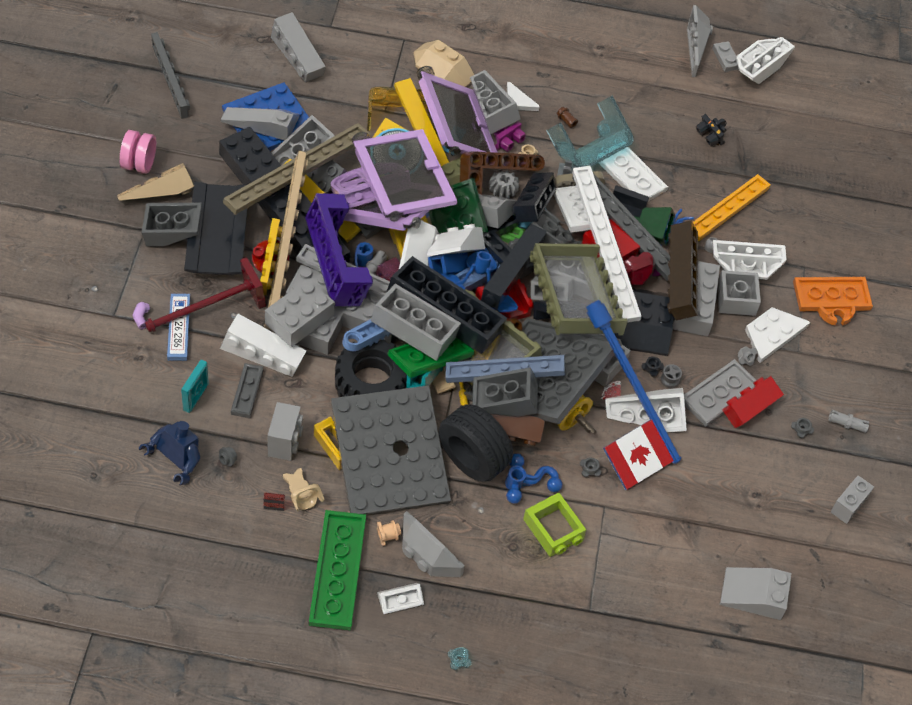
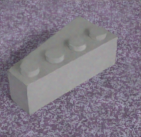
[271,12,325,83]
[470,70,521,135]

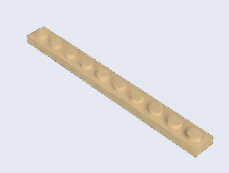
[264,151,308,330]

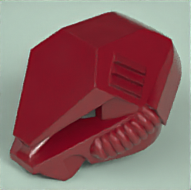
[624,252,655,285]

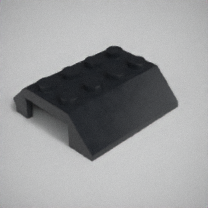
[606,284,674,356]

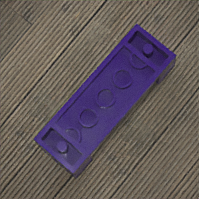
[305,193,373,306]

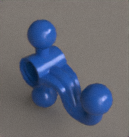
[505,453,563,504]

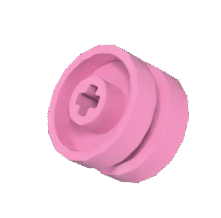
[120,130,157,174]

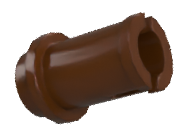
[557,107,578,128]

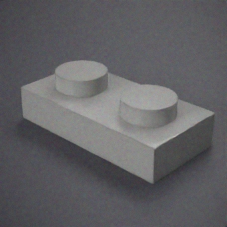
[712,41,739,72]

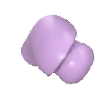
[133,302,150,330]

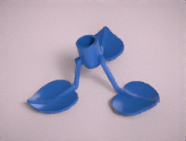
[441,248,518,312]

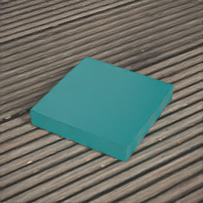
[181,360,209,413]

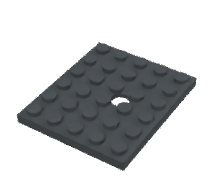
[330,385,451,515]

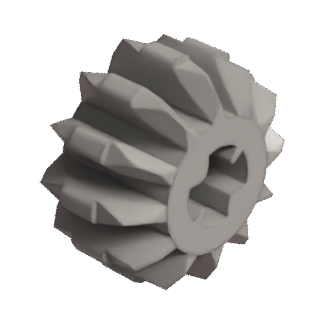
[489,170,519,199]

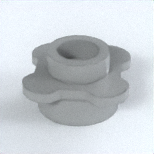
[738,346,757,366]

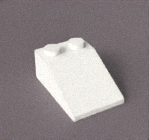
[427,224,485,256]

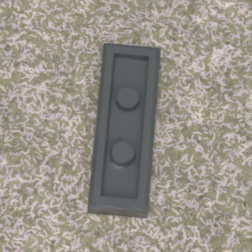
[231,363,264,418]

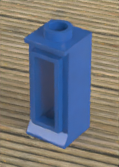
[428,252,469,274]

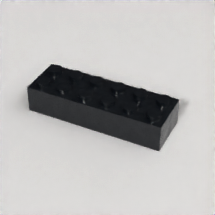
[387,256,507,354]

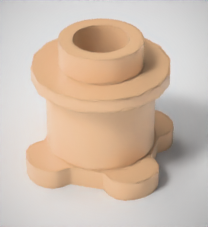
[377,520,401,546]

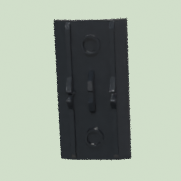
[184,181,248,275]

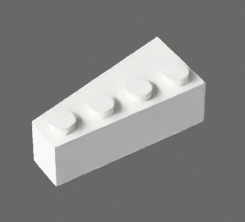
[220,314,306,377]

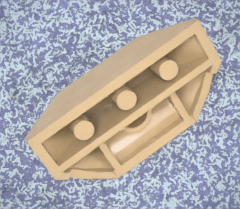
[413,40,474,87]

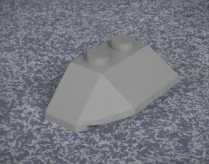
[402,511,465,577]

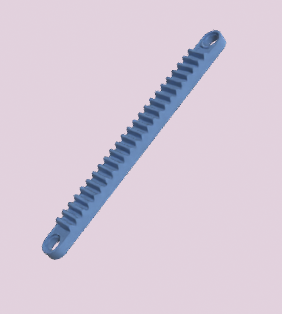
[342,257,500,351]

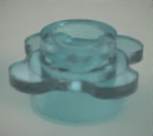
[448,647,471,670]

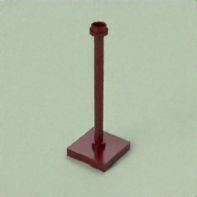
[144,257,266,332]

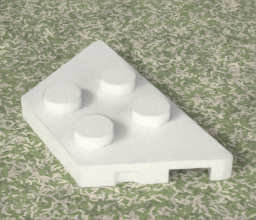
[745,307,810,363]

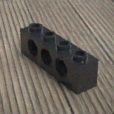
[512,172,557,223]

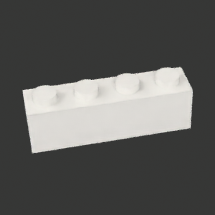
[399,218,440,269]

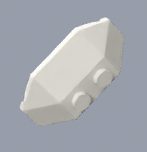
[736,37,795,84]
[712,240,786,280]

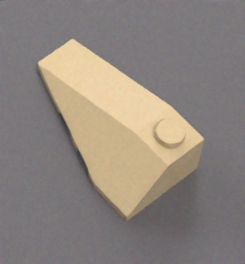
[117,163,194,201]

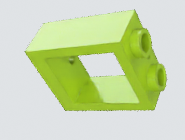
[523,492,586,557]

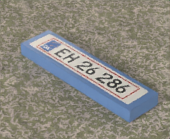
[167,294,190,361]

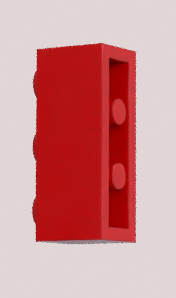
[722,376,784,428]

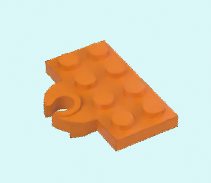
[793,277,873,326]

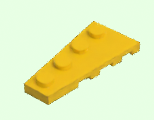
[260,218,282,295]

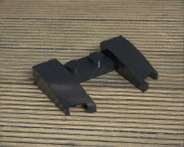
[483,219,547,279]

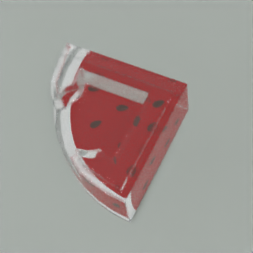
[601,381,621,399]

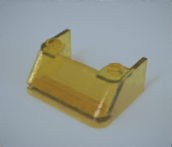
[367,87,439,134]

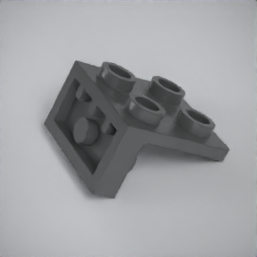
[306,160,347,194]

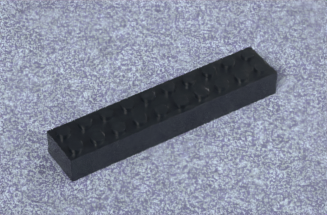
[219,127,350,269]

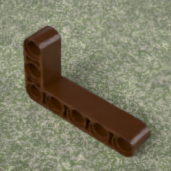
[460,151,545,195]

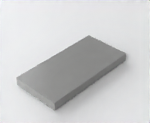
[684,359,756,427]

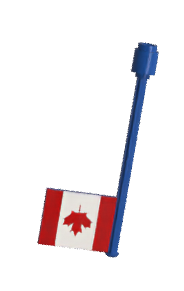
[586,299,682,490]

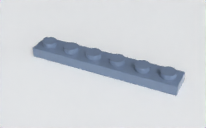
[445,355,565,383]

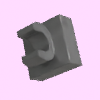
[557,160,577,176]

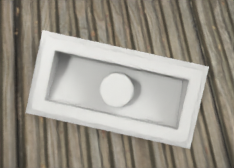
[377,583,424,614]

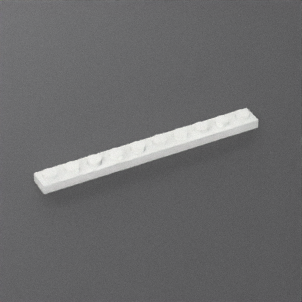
[572,166,641,323]

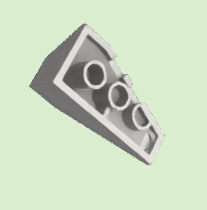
[687,5,713,77]
[221,107,300,140]
[271,115,335,166]

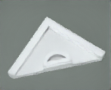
[507,82,539,111]

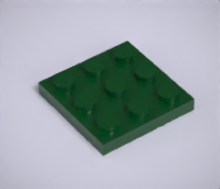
[424,178,488,234]

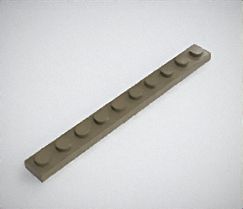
[223,123,370,215]

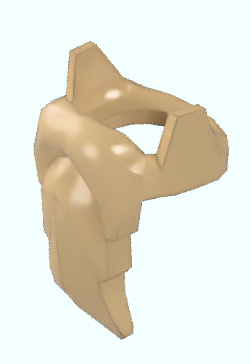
[283,468,324,512]

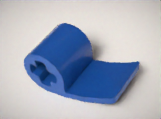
[354,242,373,267]

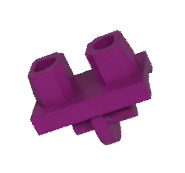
[495,121,526,152]

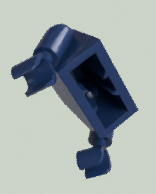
[139,421,200,485]

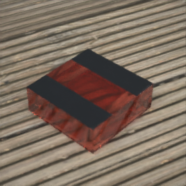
[263,493,285,511]

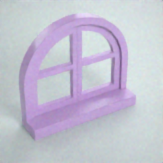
[331,163,413,208]

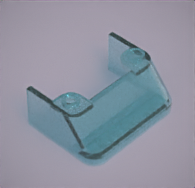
[546,95,634,168]

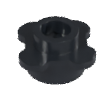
[641,356,664,376]

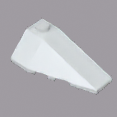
[605,388,687,432]

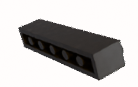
[667,220,698,321]

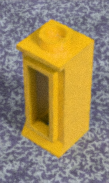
[314,416,342,470]

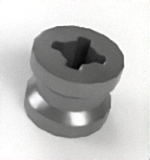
[661,364,682,388]

